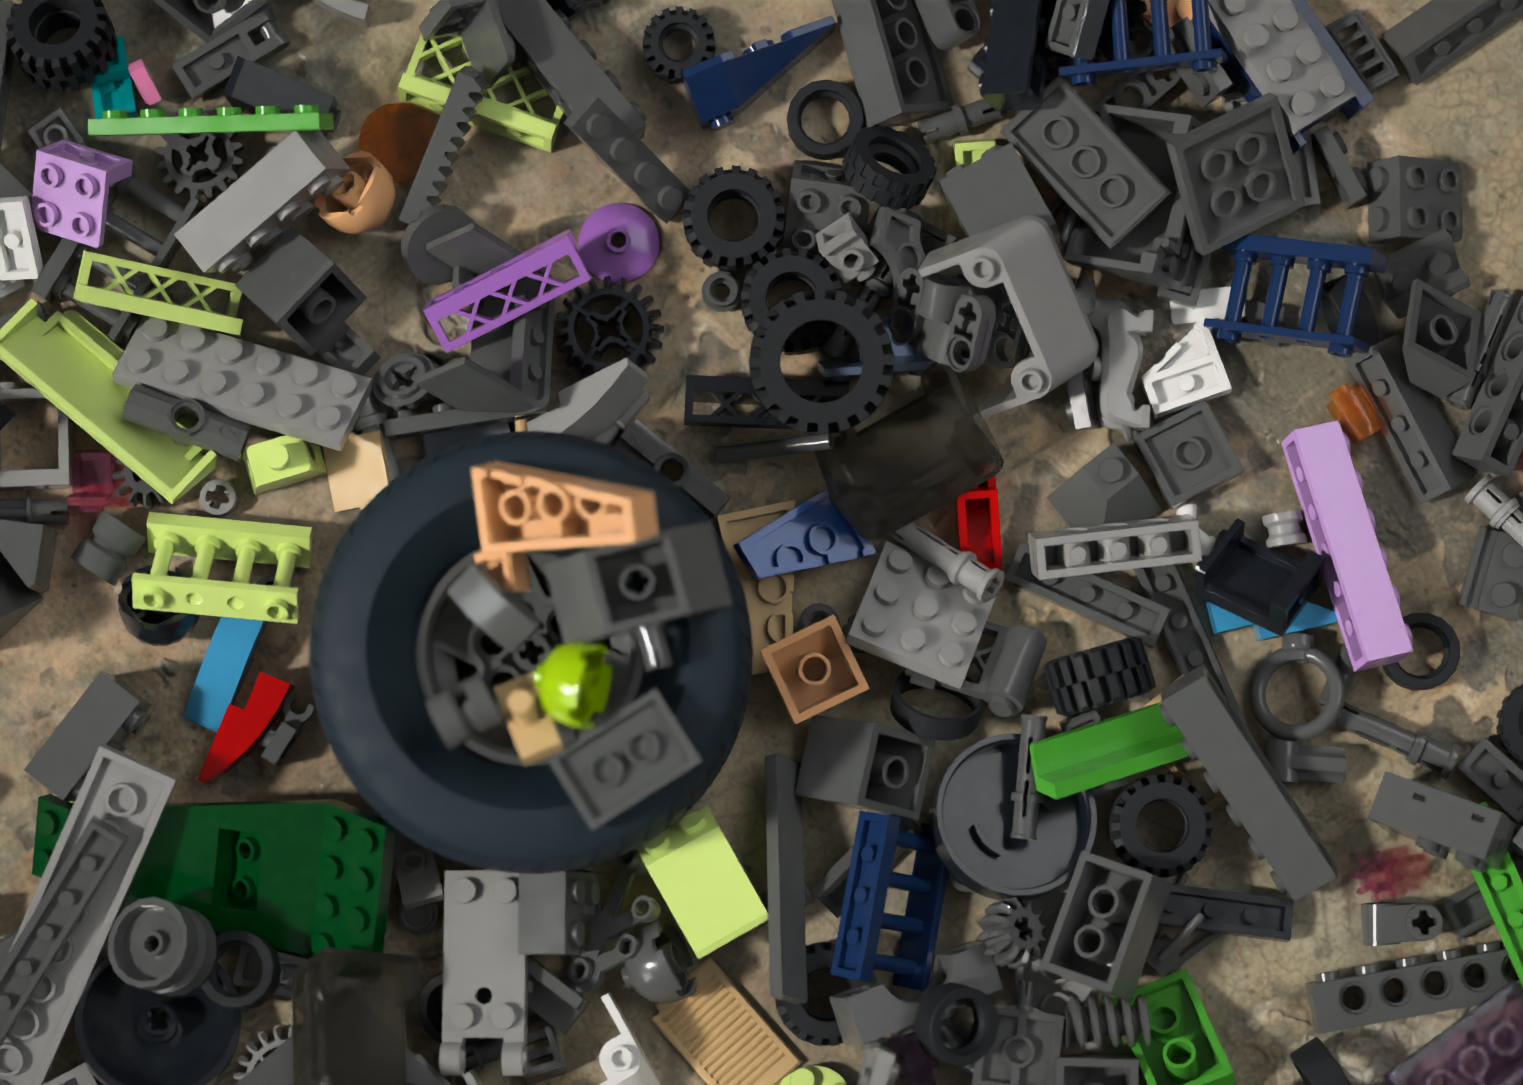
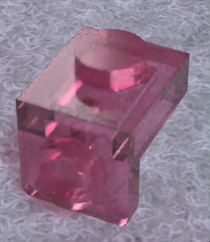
[67,450,117,512]

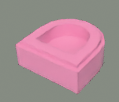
[128,58,162,106]

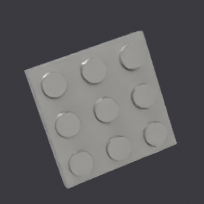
[845,541,997,689]

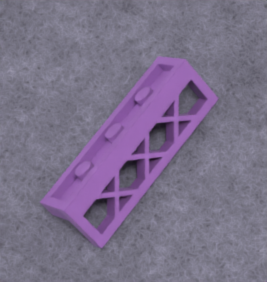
[423,229,592,353]

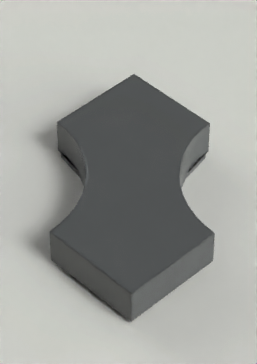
[869,206,943,305]

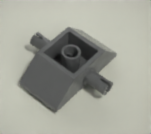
[544,522,733,671]

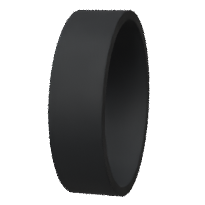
[890,671,983,741]

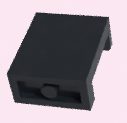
[1193,518,1325,637]

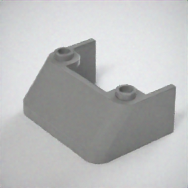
[918,215,1099,418]

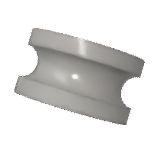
[200,479,239,517]

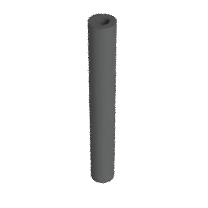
[716,434,835,463]

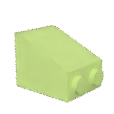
[637,806,768,959]

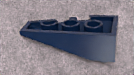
[682,15,835,131]

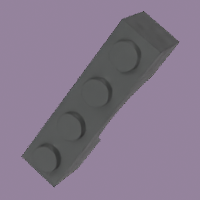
[829,941,1003,1050]

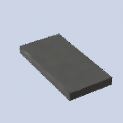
[1000,75,1171,250]

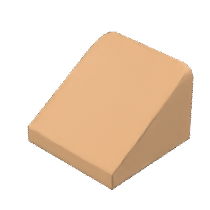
[474,550,531,594]

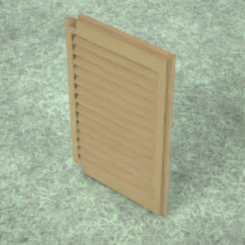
[651,957,802,1085]

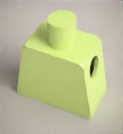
[243,435,327,495]

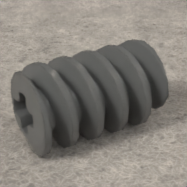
[1064,994,1151,1048]

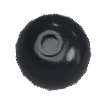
[118,565,200,646]

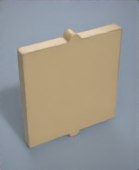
[322,430,392,512]

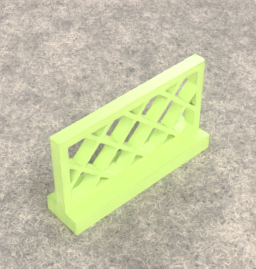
[398,6,564,153]

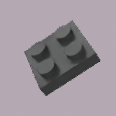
[1133,400,1244,510]

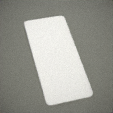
[1170,286,1244,324]

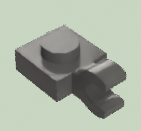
[261,693,316,766]

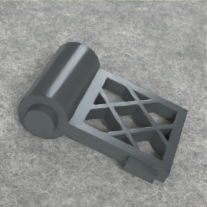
[905,621,1047,717]

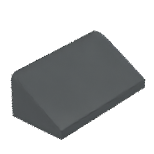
[1044,0,1110,60]

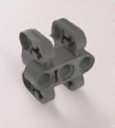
[889,265,1031,372]

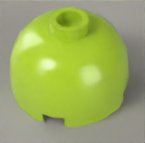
[534,641,612,730]

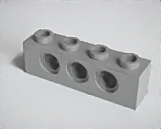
[1028,514,1202,580]

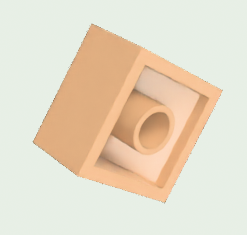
[759,614,870,725]

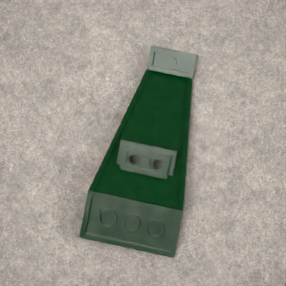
[32,794,397,983]

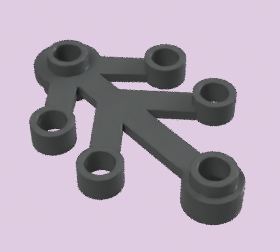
[566,849,660,994]

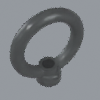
[1249,633,1346,741]

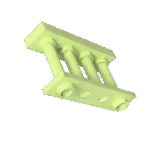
[132,512,312,624]

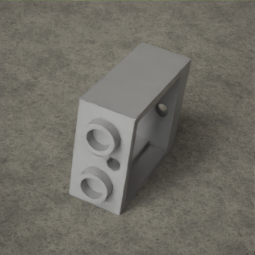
[0,382,76,491]

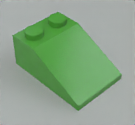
[1111,969,1236,1085]

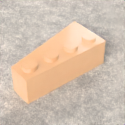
[471,461,659,553]

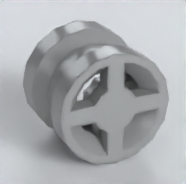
[1262,510,1307,549]

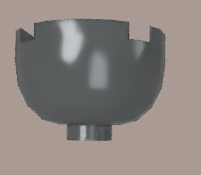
[621,918,697,1004]

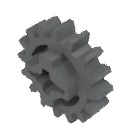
[155,112,245,201]

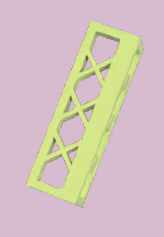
[73,251,243,336]

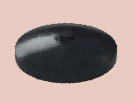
[74,956,242,1085]

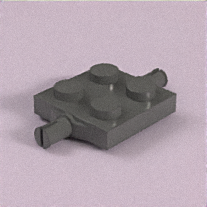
[971,980,1065,1085]

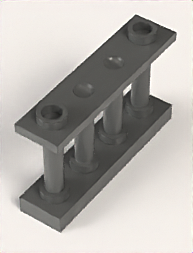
[31,152,204,345]

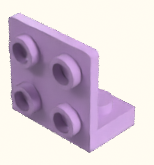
[31,139,133,248]

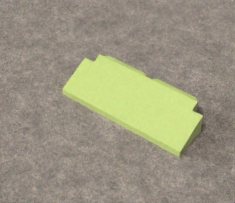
[0,298,217,504]

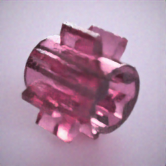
[1350,851,1404,902]

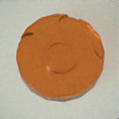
[359,102,436,184]

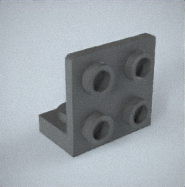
[782,160,871,260]

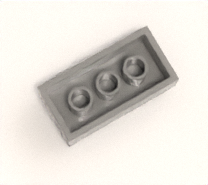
[174,130,351,274]

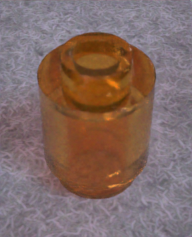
[1325,382,1382,445]

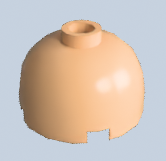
[314,151,396,235]

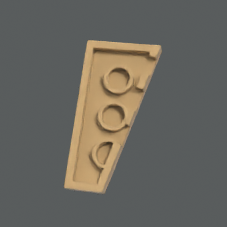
[715,500,796,676]

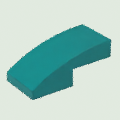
[91,35,139,119]

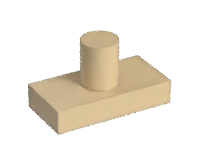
[493,672,565,766]

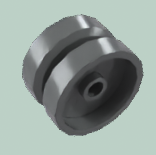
[108,897,216,997]

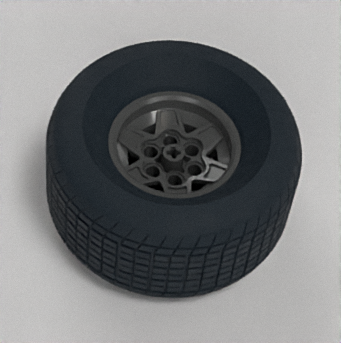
[309,431,753,874]

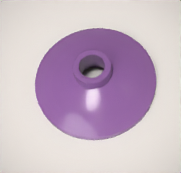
[579,203,660,284]

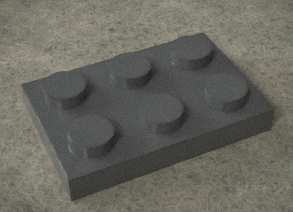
[546,688,702,831]

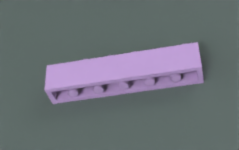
[1281,420,1413,672]

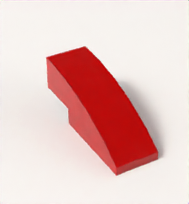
[951,443,1003,570]
[198,672,295,784]

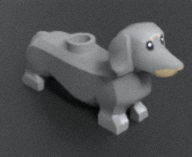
[1075,268,1153,442]

